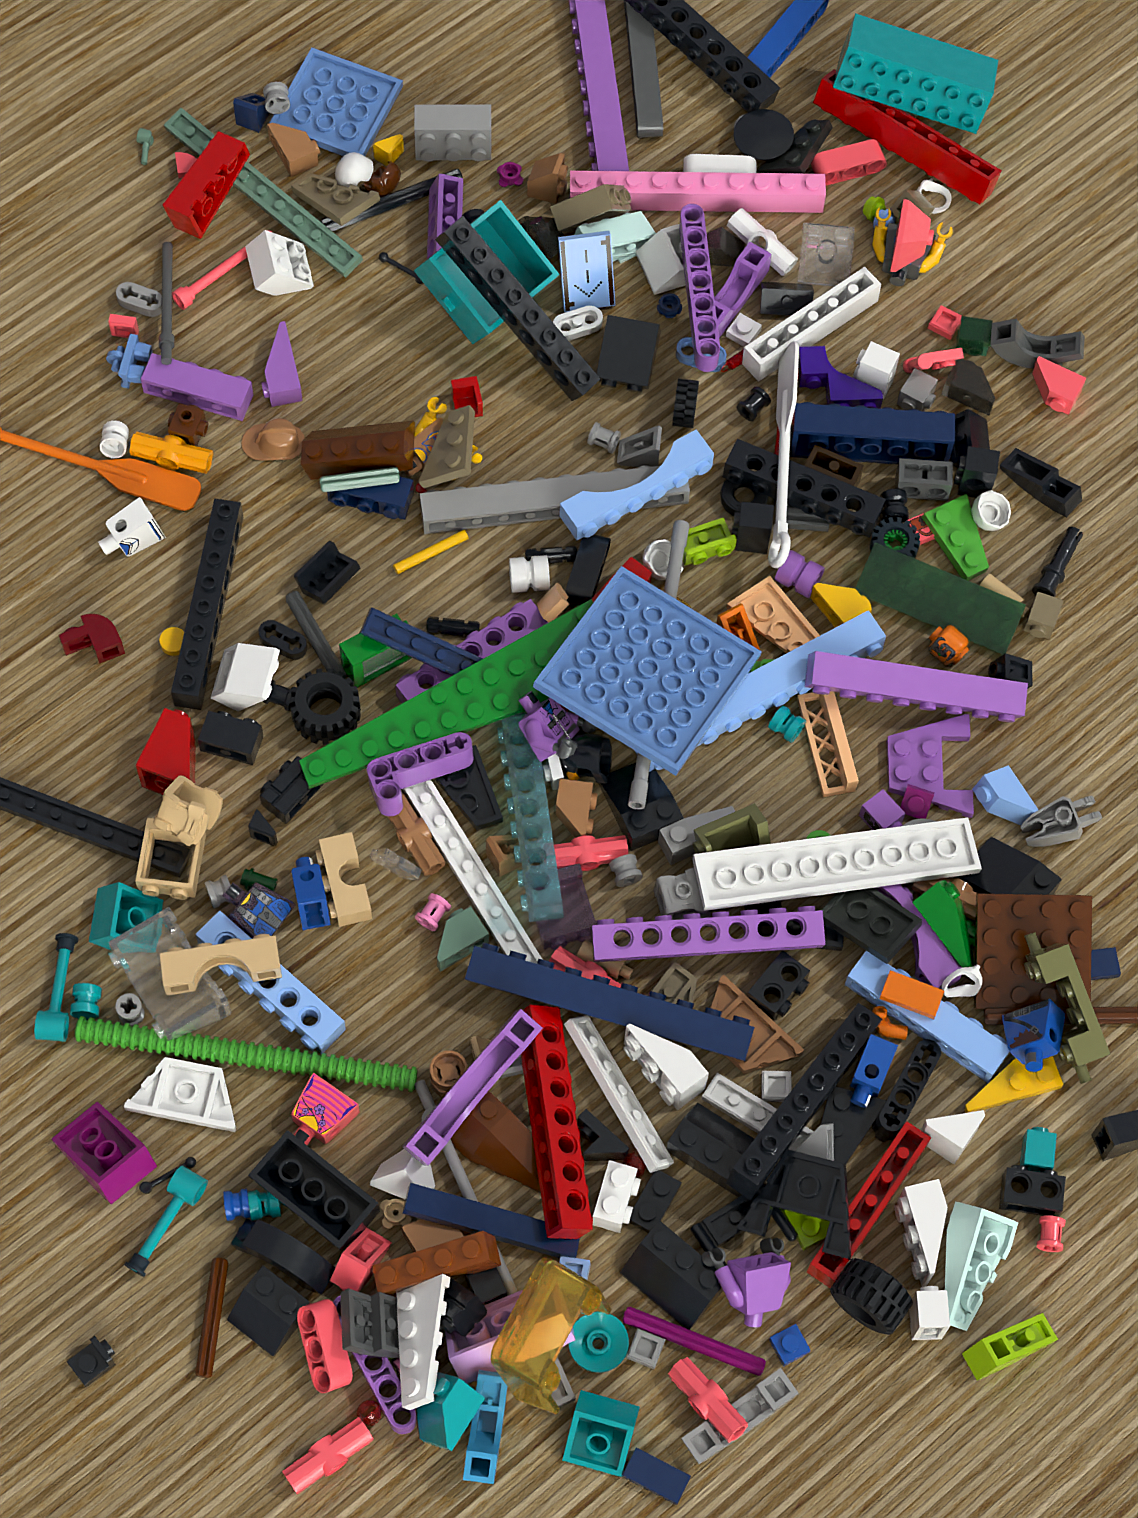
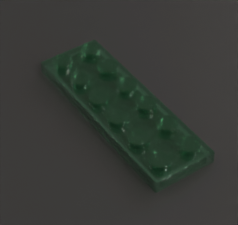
[855,542,1026,655]

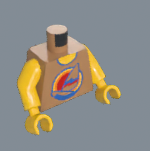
[404,397,482,480]

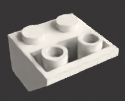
[636,224,699,295]
[245,230,314,296]
[211,643,280,712]

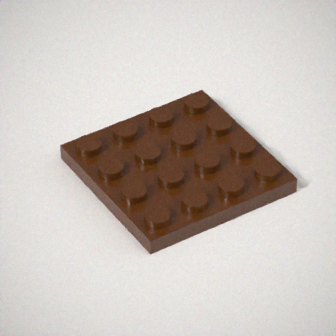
[974,893,1092,1009]

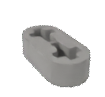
[116,282,162,317]

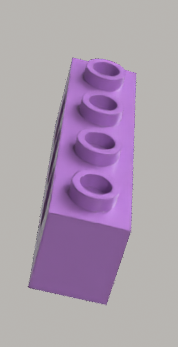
[427,173,463,259]

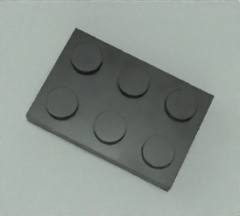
[822,888,922,964]

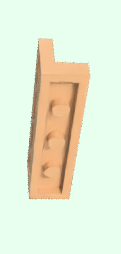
[797,691,859,797]

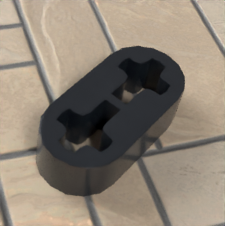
[258,620,307,660]

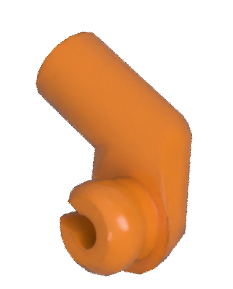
[872,1006,908,1040]

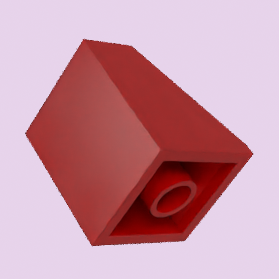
[136,708,196,795]

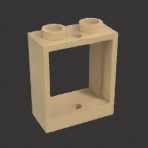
[135,818,206,900]

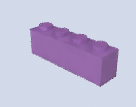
[141,353,253,421]

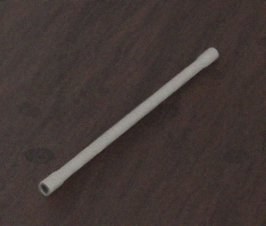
[628,520,689,809]

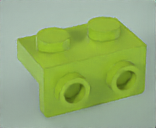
[683,517,737,566]

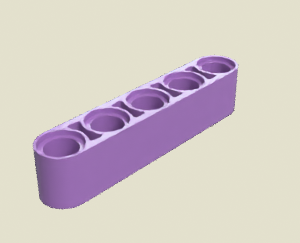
[333,1295,417,1434]

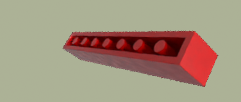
[813,69,1002,205]

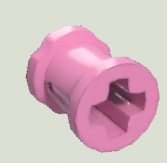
[415,893,451,931]

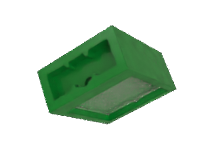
[339,613,412,688]

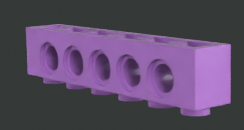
[396,599,549,703]

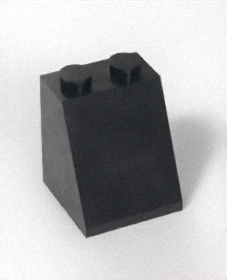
[597,315,661,393]

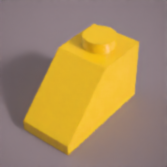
[810,583,872,628]

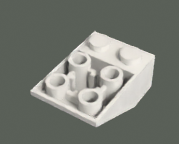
[623,1024,709,1111]
[894,1179,948,1287]

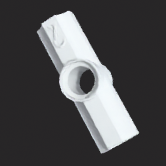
[726,208,798,276]

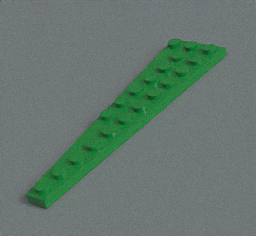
[299,599,593,789]

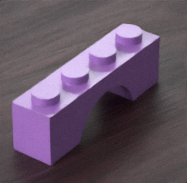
[699,242,772,338]

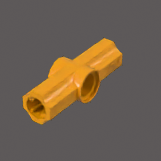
[129,431,213,474]

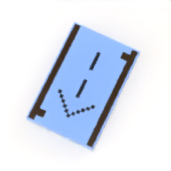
[558,231,615,312]

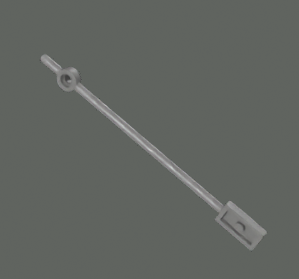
[415,1080,576,1413]

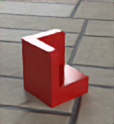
[451,376,483,417]

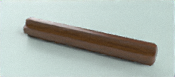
[195,1258,229,1378]

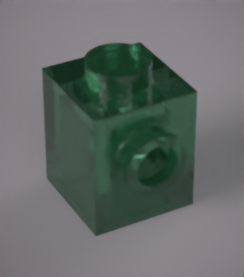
[956,316,993,356]

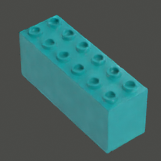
[833,13,998,134]

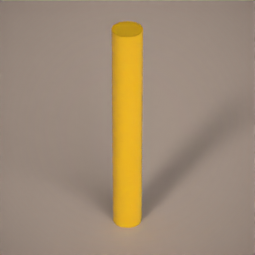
[393,530,469,575]

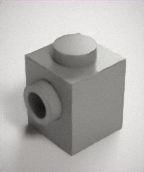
[897,368,938,411]

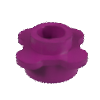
[497,162,523,187]

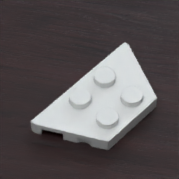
[124,1057,236,1132]

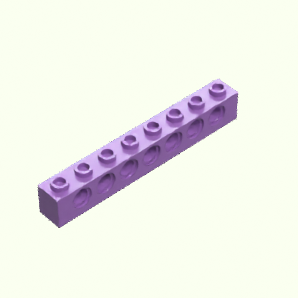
[591,906,825,962]

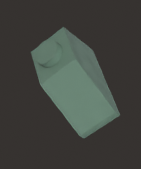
[437,906,489,972]

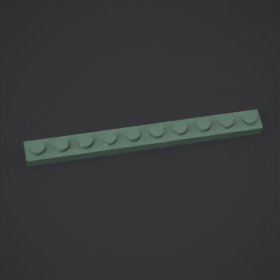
[164,108,363,278]

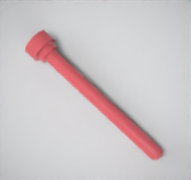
[172,230,273,310]

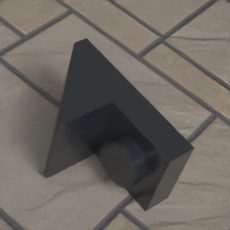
[577,1109,629,1161]

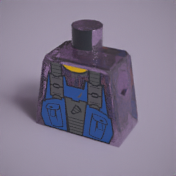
[222,882,296,939]

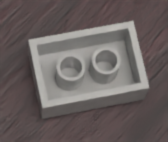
[414,104,491,161]

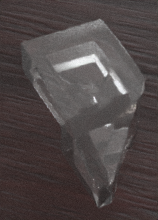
[370,848,422,880]

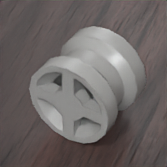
[263,82,290,114]
[609,854,643,887]
[204,875,235,909]

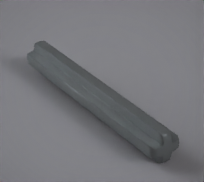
[286,591,346,679]

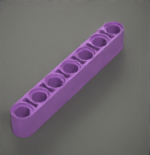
[679,204,720,372]

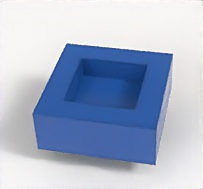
[769,1324,811,1367]

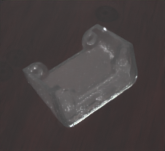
[108,907,232,1041]

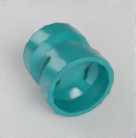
[768,705,806,743]
[70,983,102,1020]
[248,1190,281,1221]

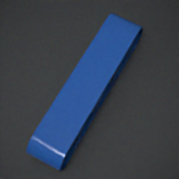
[747,0,829,78]

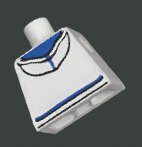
[98,497,166,556]

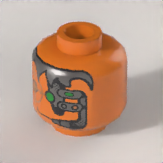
[928,625,969,665]

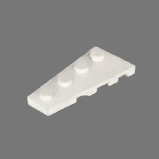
[396,1274,450,1410]

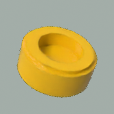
[159,627,184,656]

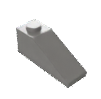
[658,806,735,865]

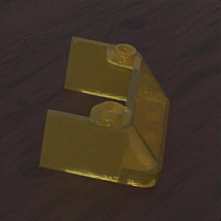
[491,1257,612,1414]

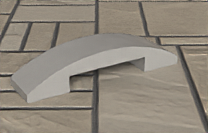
[681,1368,799,1464]

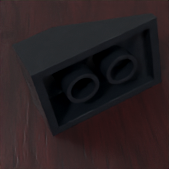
[598,763,684,851]
[955,836,1062,895]

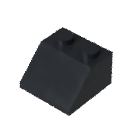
[227,1266,310,1357]

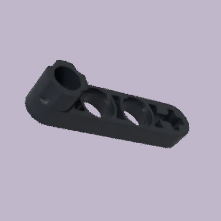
[872,1039,941,1142]

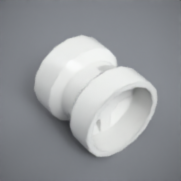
[100,421,129,458]

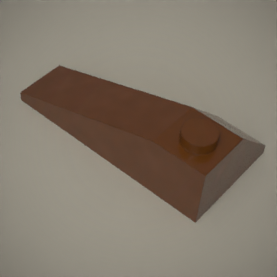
[451,1091,541,1193]

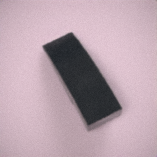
[1000,448,1082,518]

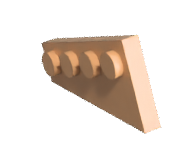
[726,576,820,653]

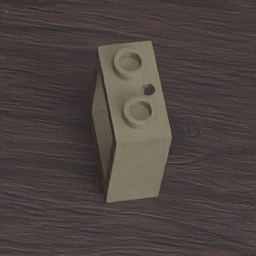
[550,184,632,232]

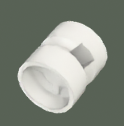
[509,555,550,593]

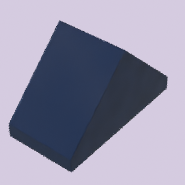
[233,93,270,133]

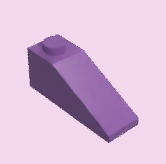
[261,321,302,407]

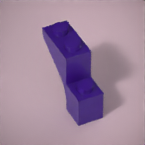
[798,346,883,409]

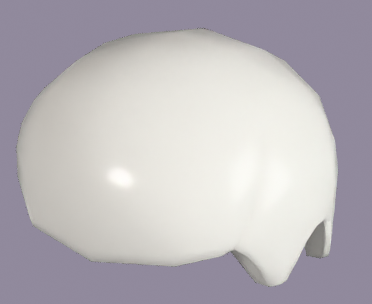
[335,152,373,187]
[971,490,1011,531]
[643,539,684,580]

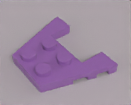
[886,714,974,818]

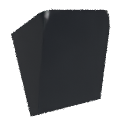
[248,809,278,846]

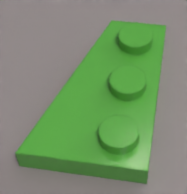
[922,494,989,582]

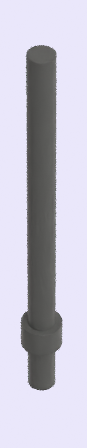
[159,242,175,365]

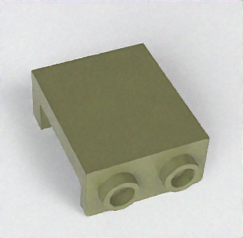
[692,803,771,854]

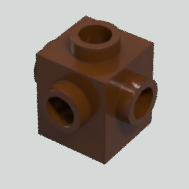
[168,403,209,446]

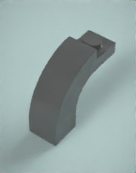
[991,318,1085,369]

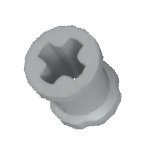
[587,422,621,454]
[115,993,145,1027]

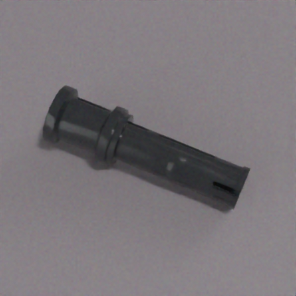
[1032,527,1083,597]

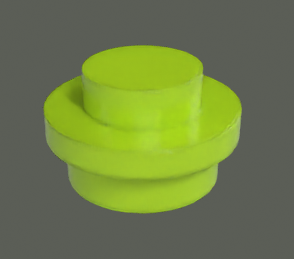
[863,196,886,222]

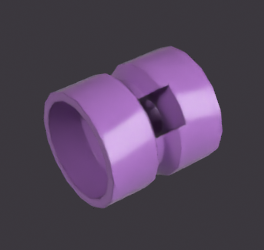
[775,550,825,598]

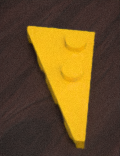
[964,1056,1063,1113]

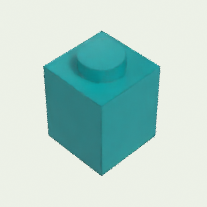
[1020,1127,1057,1172]

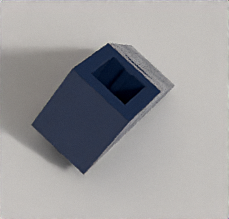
[327,477,414,520]

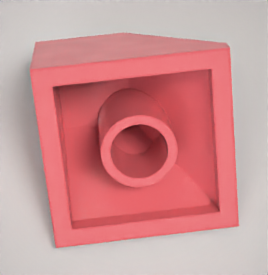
[890,199,934,272]

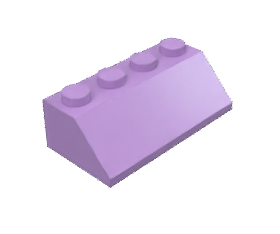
[445,1277,575,1384]

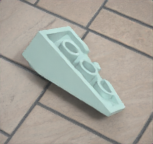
[945,1201,1018,1331]

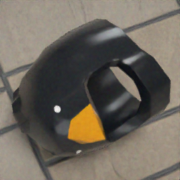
[560,733,612,783]

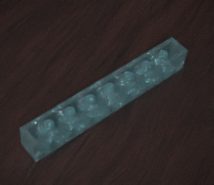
[497,713,564,922]

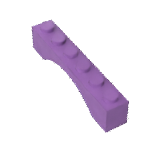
[874,884,962,990]
[402,1009,543,1166]

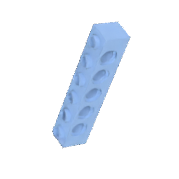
[195,911,346,1054]

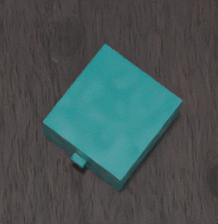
[414,200,560,345]

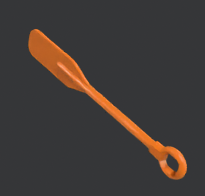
[0,427,201,511]

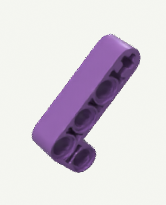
[367,732,474,816]

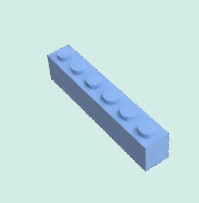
[845,951,1010,1083]

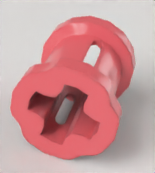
[1036,1215,1066,1252]

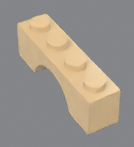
[160,934,282,995]

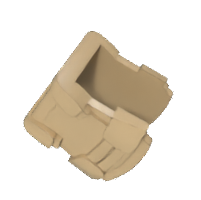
[153,776,223,847]

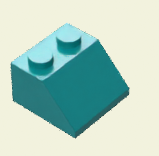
[89,882,163,954]
[416,1372,485,1451]
[562,1390,640,1477]

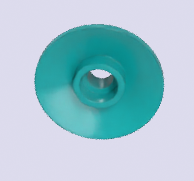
[568,1312,629,1373]

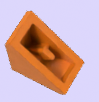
[716,603,760,650]

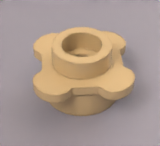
[380,1198,411,1229]

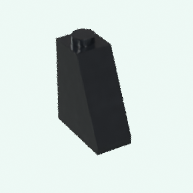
[1091,1110,1138,1161]

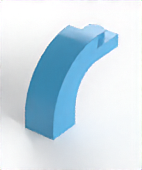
[463,1370,509,1484]

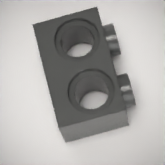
[895,458,953,501]

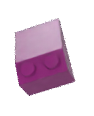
[52,1101,157,1204]

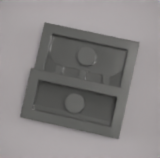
[340,1288,399,1358]

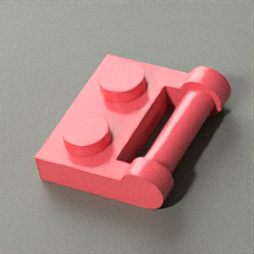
[903,348,964,374]

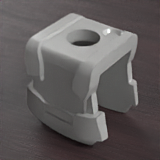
[653,867,711,920]

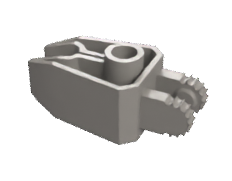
[1020,796,1102,847]

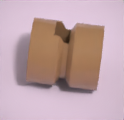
[430,1050,468,1097]

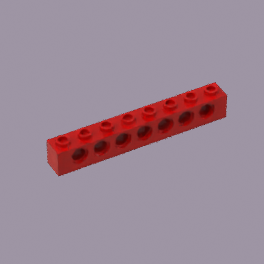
[521,1005,593,1239]

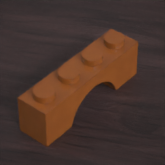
[372,1231,501,1298]

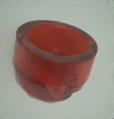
[622,1152,646,1177]
[357,1400,382,1426]

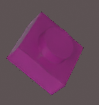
[900,784,934,819]

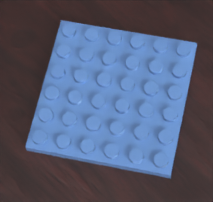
[533,566,762,776]

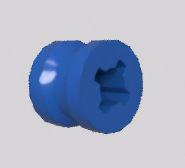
[223,1188,251,1221]

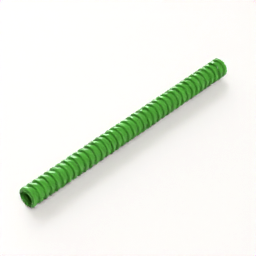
[75,1016,418,1092]

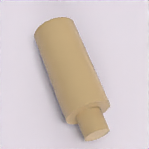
[978,574,1030,617]
[577,940,634,980]

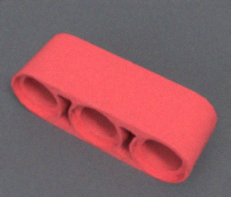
[810,139,887,186]
[297,1299,353,1393]

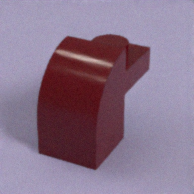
[58,614,125,664]

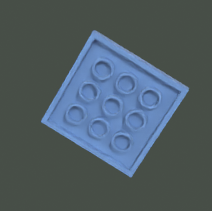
[270,47,403,156]

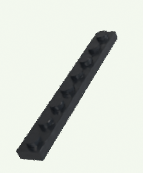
[0,777,192,878]

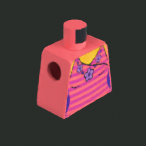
[291,1073,360,1145]

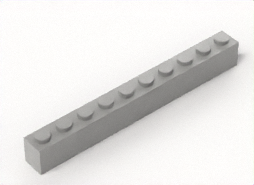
[420,465,690,534]

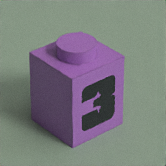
[859,789,905,830]

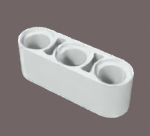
[683,154,757,173]

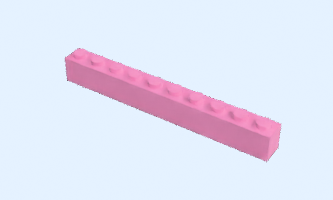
[569,171,826,213]

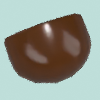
[362,161,401,197]

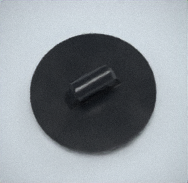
[733,109,794,160]

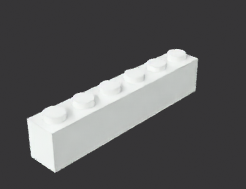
[742,267,881,382]

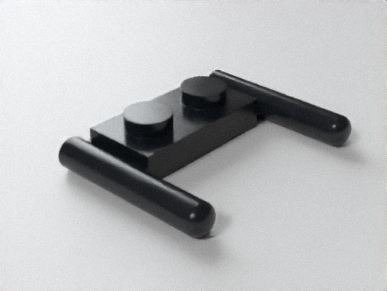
[690,1183,798,1266]

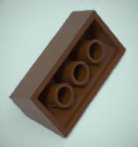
[301,420,415,480]

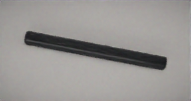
[320,169,463,231]

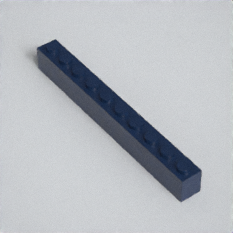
[465,942,755,1061]

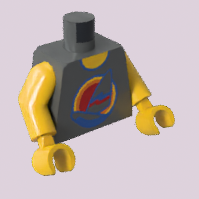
[872,207,953,286]

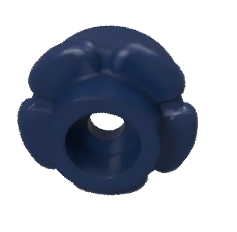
[657,293,682,318]

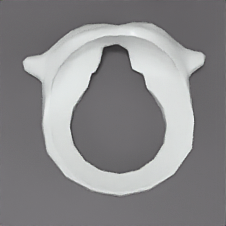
[916,178,952,214]
[941,965,983,997]

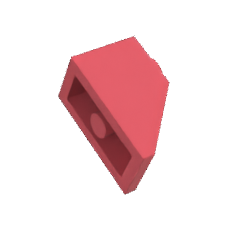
[1032,356,1086,415]
[330,1228,392,1292]

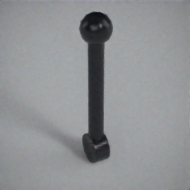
[379,252,423,284]
[140,1157,196,1194]

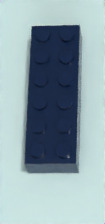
[789,402,955,464]

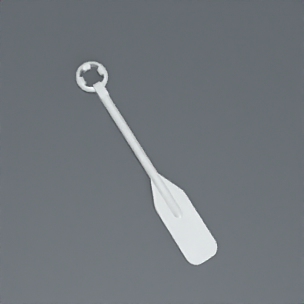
[768,341,799,568]

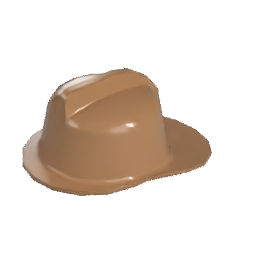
[241,418,305,461]

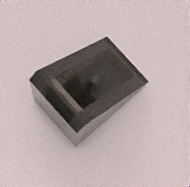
[695,227,745,267]

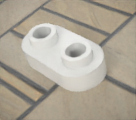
[553,306,603,341]

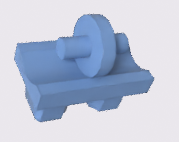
[106,334,153,389]

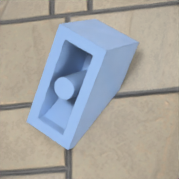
[972,765,1038,825]

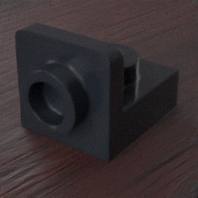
[988,653,1033,689]
[67,1336,116,1387]

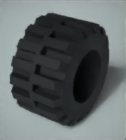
[290,668,361,745]
[830,1258,913,1335]

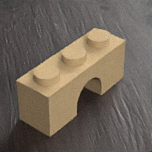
[315,832,372,927]

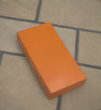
[879,970,944,1019]

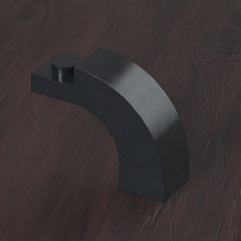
[231,1219,335,1295]

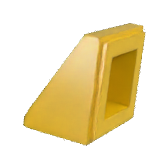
[373,134,404,166]

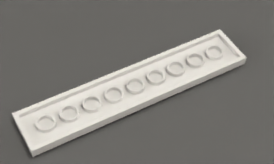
[692,817,982,911]

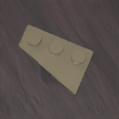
[291,173,380,226]
[418,405,475,488]

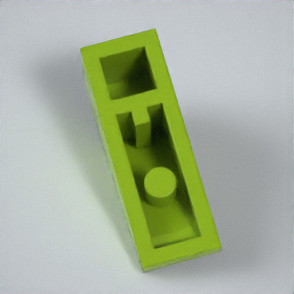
[962,1313,1058,1381]

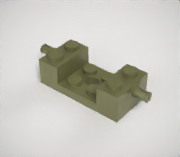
[1024,932,1110,1084]

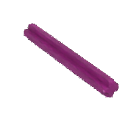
[622,1307,766,1376]

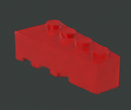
[162,131,250,239]

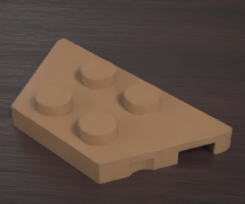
[711,975,804,1074]

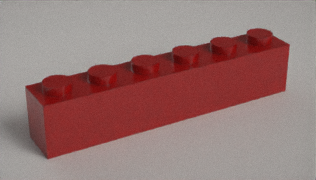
[807,1121,931,1288]

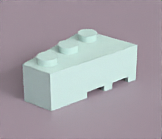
[574,211,656,263]

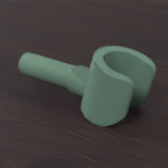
[136,128,154,165]

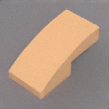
[537,583,569,622]

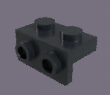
[294,541,361,605]

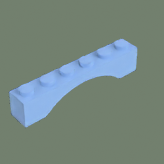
[560,429,714,540]

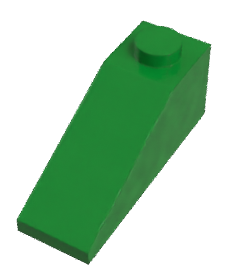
[912,880,975,968]

